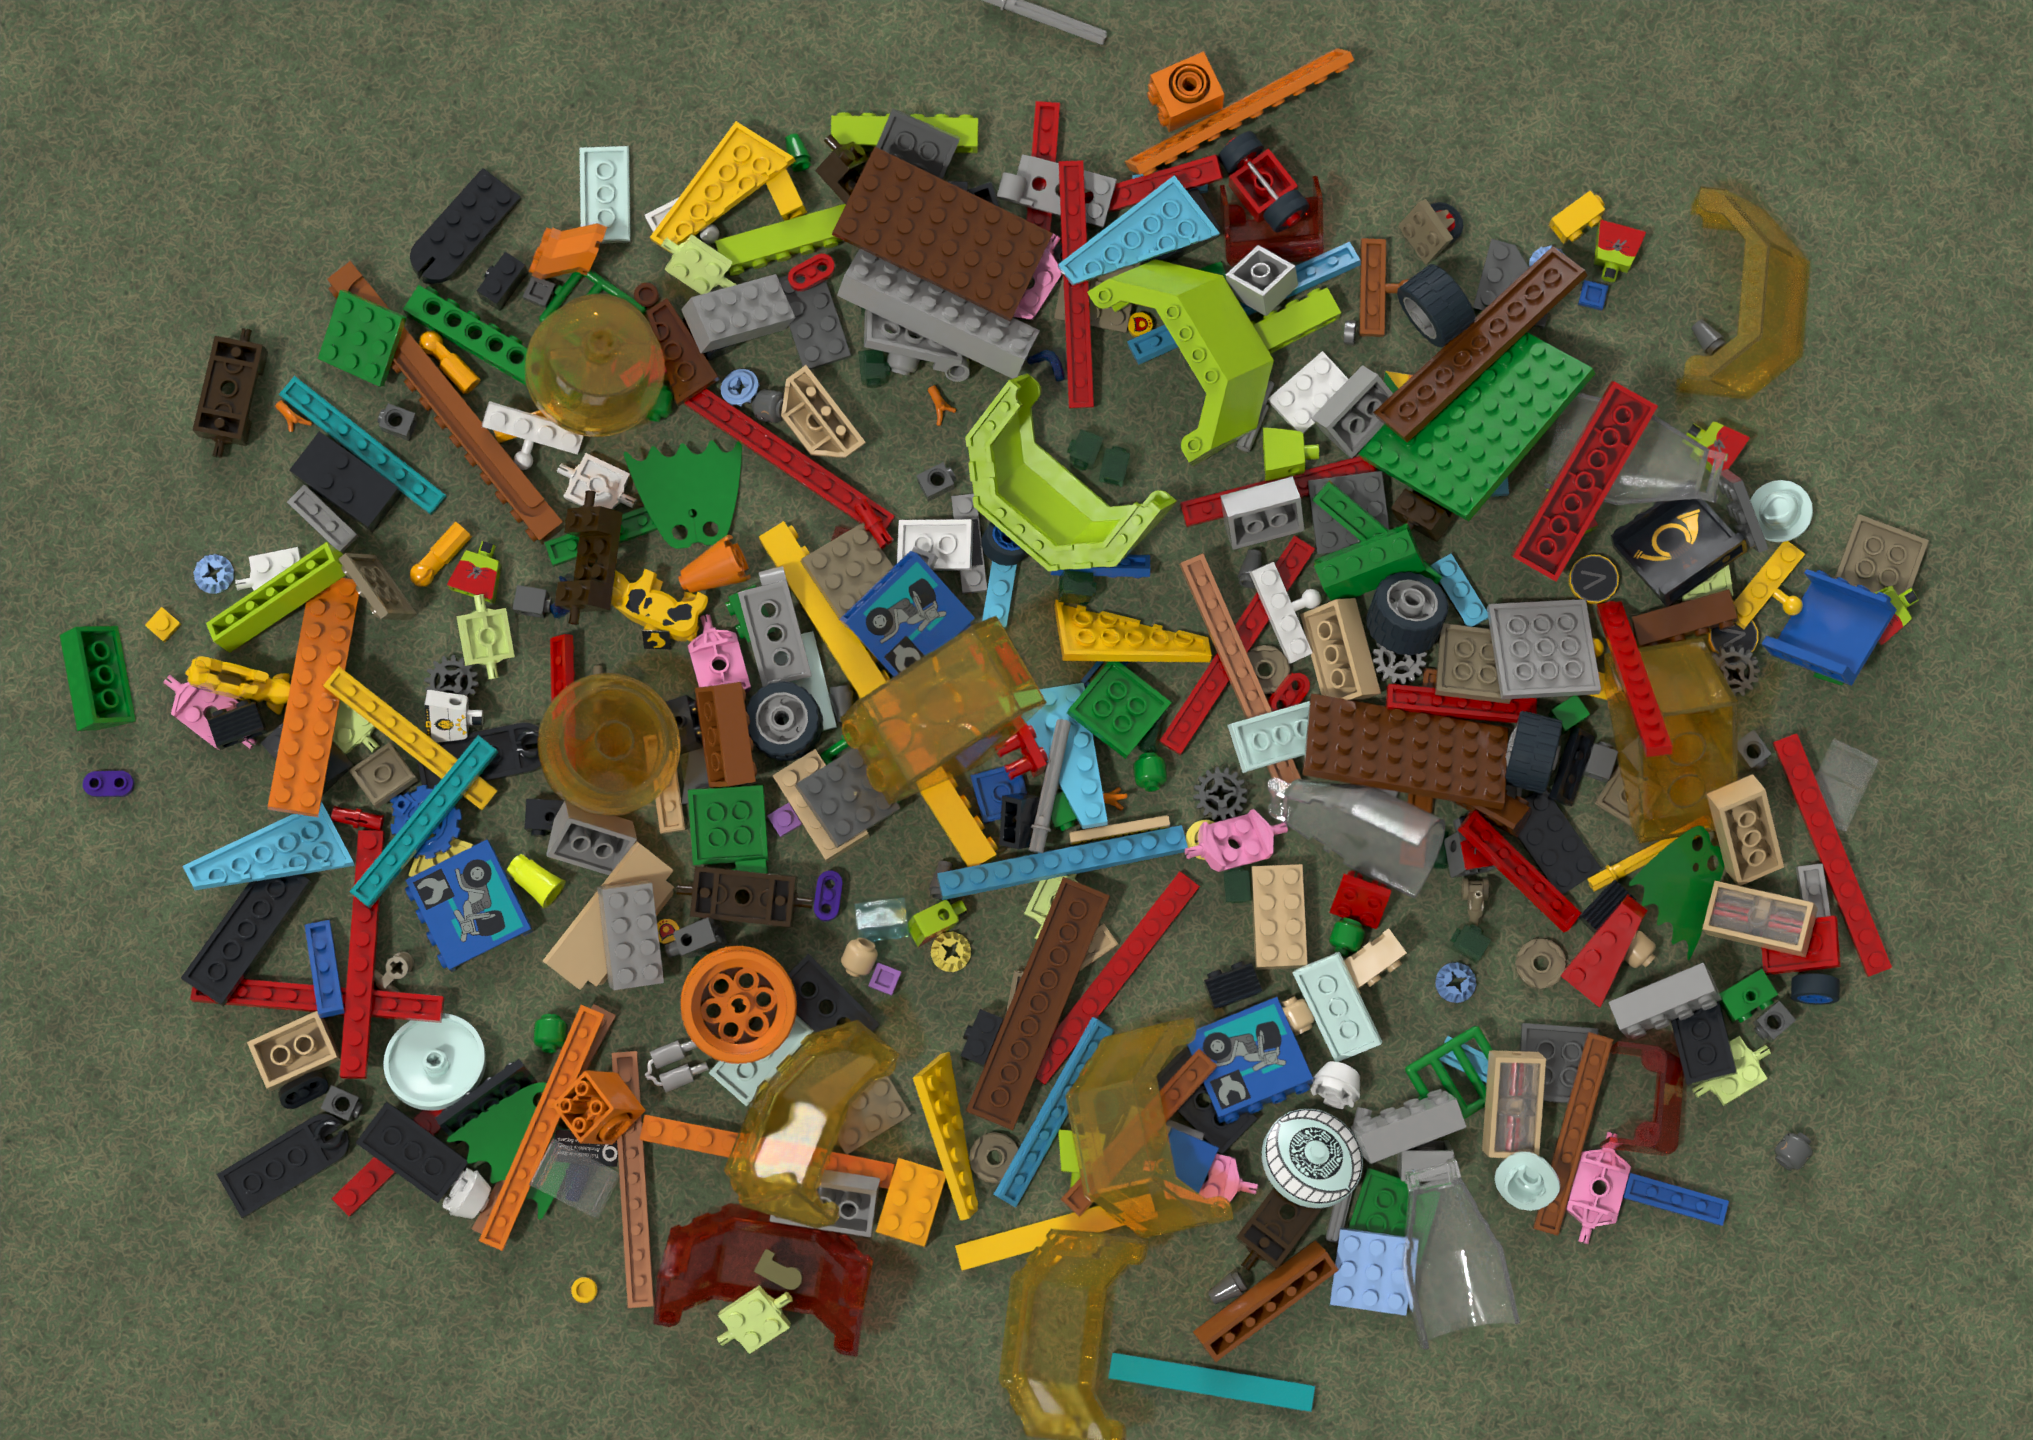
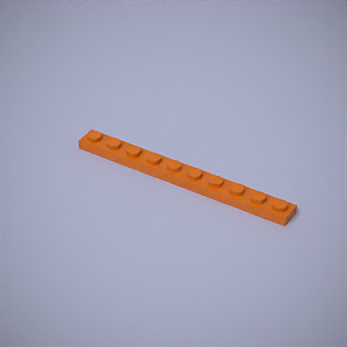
[479,1005,605,1251]
[639,1115,894,1189]

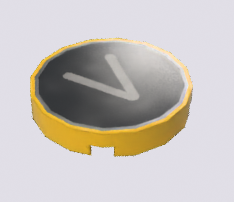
[1569,555,1619,604]
[1708,620,1758,658]

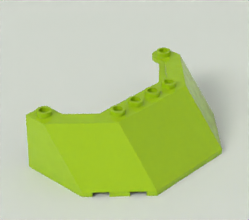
[1087,259,1274,467]
[965,373,1177,571]

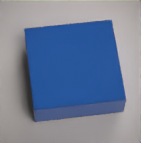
[1578,280,1608,311]

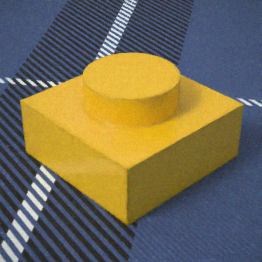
[145,607,181,642]

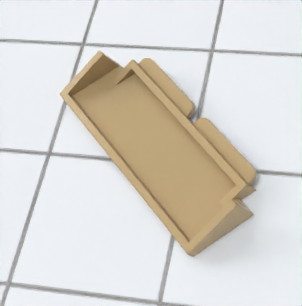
[543,841,674,990]

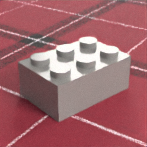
[1221,477,1305,550]

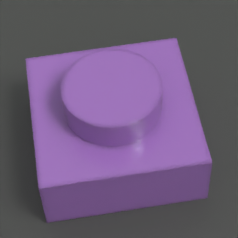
[767,803,802,838]
[868,963,901,996]

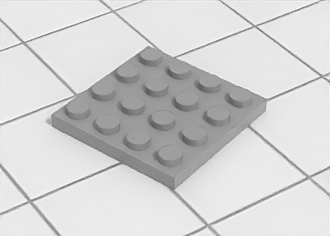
[1487,599,1601,699]

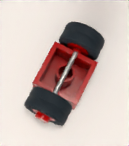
[1218,131,1310,233]

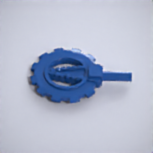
[389,785,462,859]

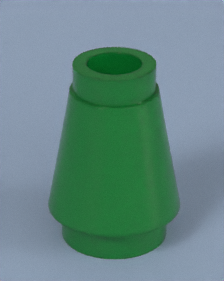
[785,133,812,172]

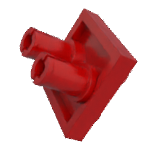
[993,720,1048,780]
[1329,871,1392,929]

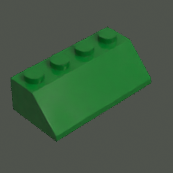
[1314,523,1426,601]
[60,626,136,731]

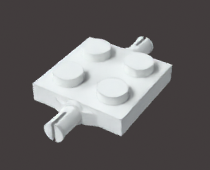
[557,453,637,510]
[236,547,301,590]

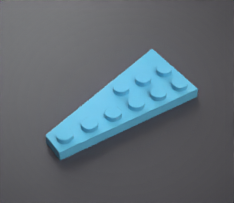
[1057,176,1220,286]
[1010,683,1108,829]
[183,801,354,890]

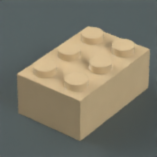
[247,1011,341,1091]

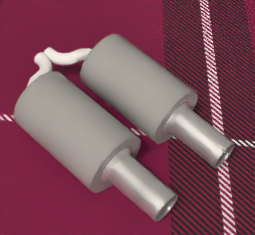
[645,1040,709,1092]

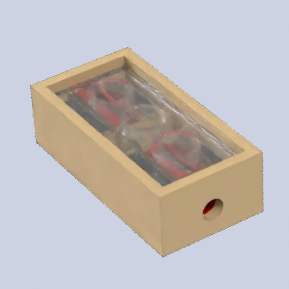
[1702,881,1818,957]
[1482,1051,1546,1158]

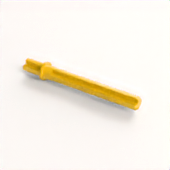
[1587,818,1711,892]

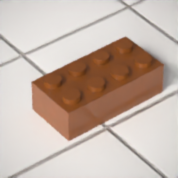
[695,682,757,787]

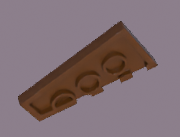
[647,298,720,406]

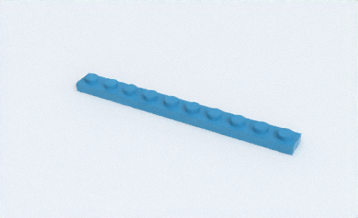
[1127,242,1361,365]
[937,825,1188,900]

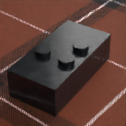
[289,431,402,533]

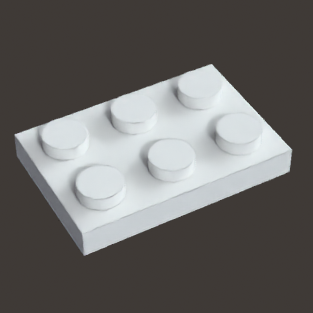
[1268,351,1349,434]
[897,519,974,571]

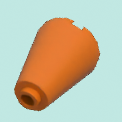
[678,535,751,593]

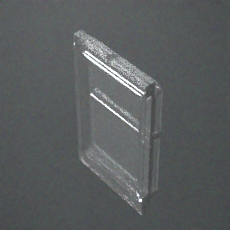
[1815,738,1879,832]
[529,1139,620,1219]

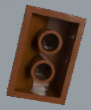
[1452,789,1532,838]

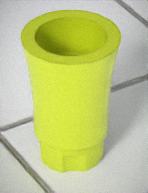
[506,854,566,909]

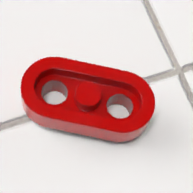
[788,254,835,292]
[1268,673,1310,712]

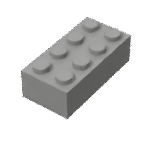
[681,274,795,353]
[597,880,664,990]
[1609,963,1722,1039]
[1351,1089,1466,1163]
[770,1163,880,1237]

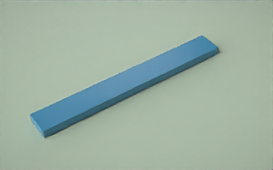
[993,1017,1114,1207]

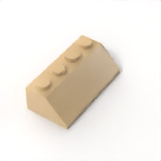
[1300,598,1381,702]

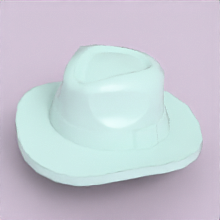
[1750,480,1813,542]
[1495,1152,1561,1211]

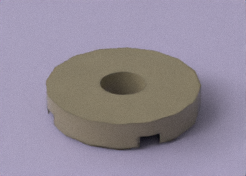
[1247,645,1290,695]
[1515,939,1566,989]
[969,1132,1018,1184]

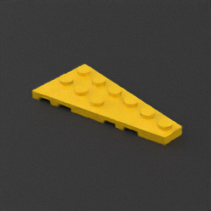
[650,121,796,253]
[1054,599,1212,662]

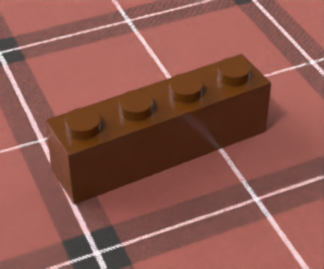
[1632,589,1739,651]

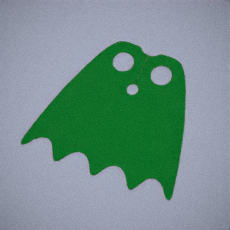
[624,440,742,549]
[1629,825,1725,960]
[447,1082,571,1220]

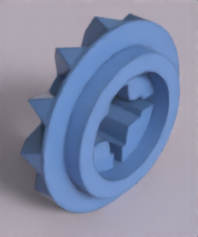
[1435,962,1476,1003]

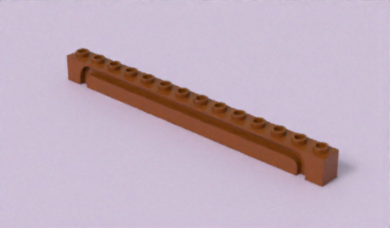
[327,261,565,545]

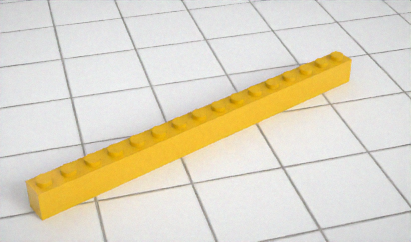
[759,521,998,867]

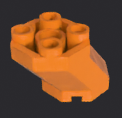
[528,223,607,279]

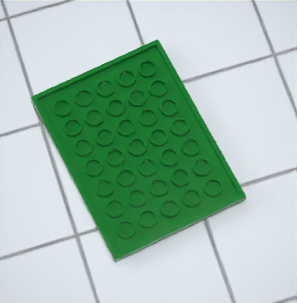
[1358,310,1596,522]

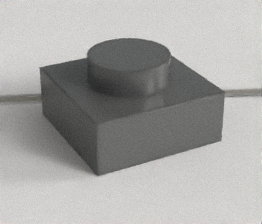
[523,276,556,308]

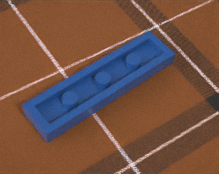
[1051,555,1150,578]
[305,920,345,1018]
[1623,1173,1729,1226]

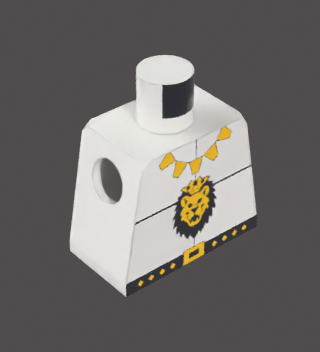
[425,690,483,743]

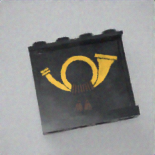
[1610,480,1747,607]

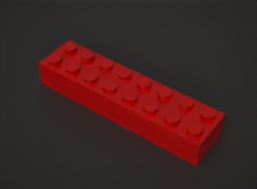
[1511,381,1658,582]

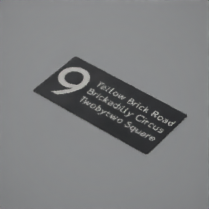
[553,1129,618,1167]

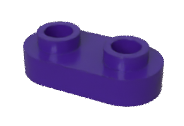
[83,771,134,797]
[814,871,843,922]

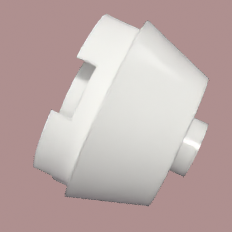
[1311,1061,1360,1109]
[442,1168,491,1219]

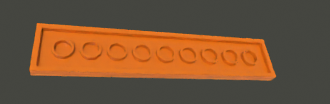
[1125,48,1354,176]
[268,578,359,817]

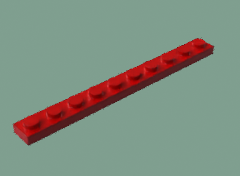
[1058,160,1094,409]
[683,389,895,530]
[1159,536,1315,756]
[1597,601,1672,757]
[1772,733,1892,977]
[340,830,385,1079]
[1036,871,1200,1085]
[190,979,445,1023]

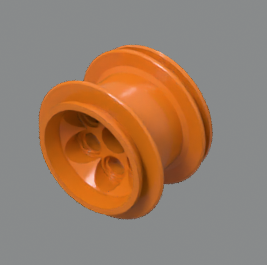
[681,946,797,1064]

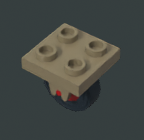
[1398,199,1464,265]

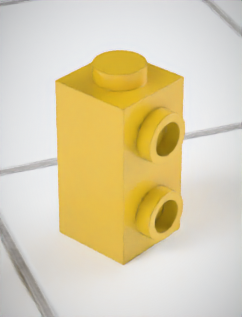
[766,169,807,221]
[1549,191,1605,244]

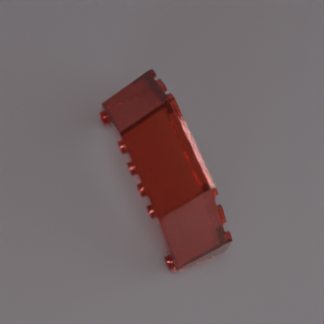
[653,1203,874,1357]

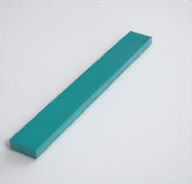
[279,376,447,515]
[350,735,499,908]
[1108,1353,1315,1412]

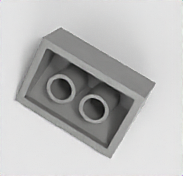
[1311,365,1393,459]
[546,800,637,875]

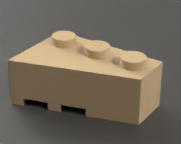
[1344,928,1406,994]

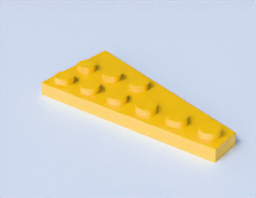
[913,1052,978,1221]

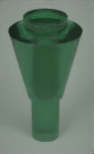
[1137,711,1168,753]

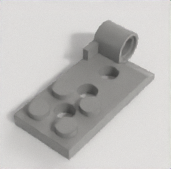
[997,154,1117,228]
[864,310,970,382]
[738,566,812,687]

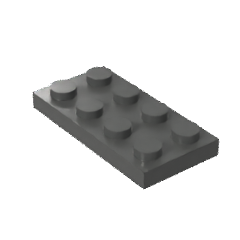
[778,265,851,370]

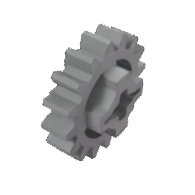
[1372,643,1427,685]

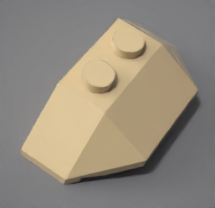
[781,365,866,458]

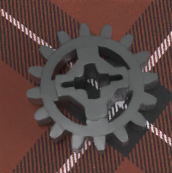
[1704,643,1760,698]
[424,655,480,704]
[1193,767,1248,821]

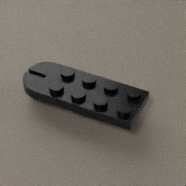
[410,168,521,284]
[417,722,549,789]
[217,1114,350,1219]

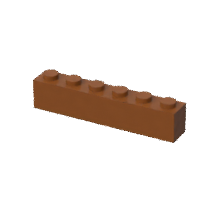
[1193,1240,1339,1362]

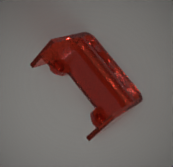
[1220,176,1324,267]
[1600,1041,1684,1156]

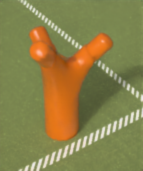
[928,385,956,426]
[275,400,312,432]
[1103,787,1128,811]

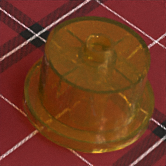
[524,294,665,437]
[538,673,680,816]

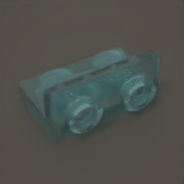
[855,898,909,942]

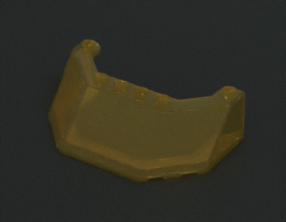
[1675,186,1810,400]
[1065,1017,1234,1239]
[724,1020,899,1229]
[999,1229,1149,1440]

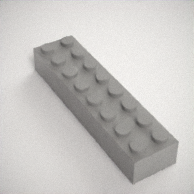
[837,249,1040,379]

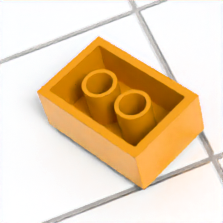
[876,1158,946,1247]

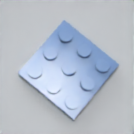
[1330,1228,1417,1315]

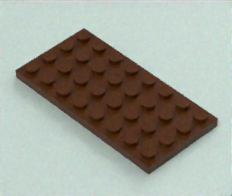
[832,147,1053,322]
[1303,693,1508,810]

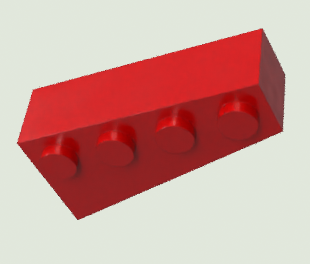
[1561,895,1648,1008]

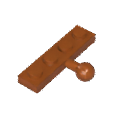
[1359,238,1409,337]

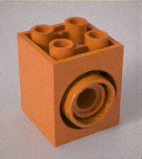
[1147,51,1224,132]
[552,1070,646,1145]

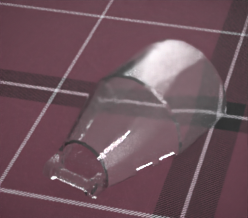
[1544,393,1729,505]
[1268,778,1445,898]
[1401,1158,1520,1350]

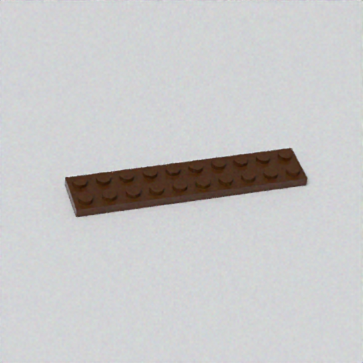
[1373,246,1587,443]
[966,877,1110,1131]

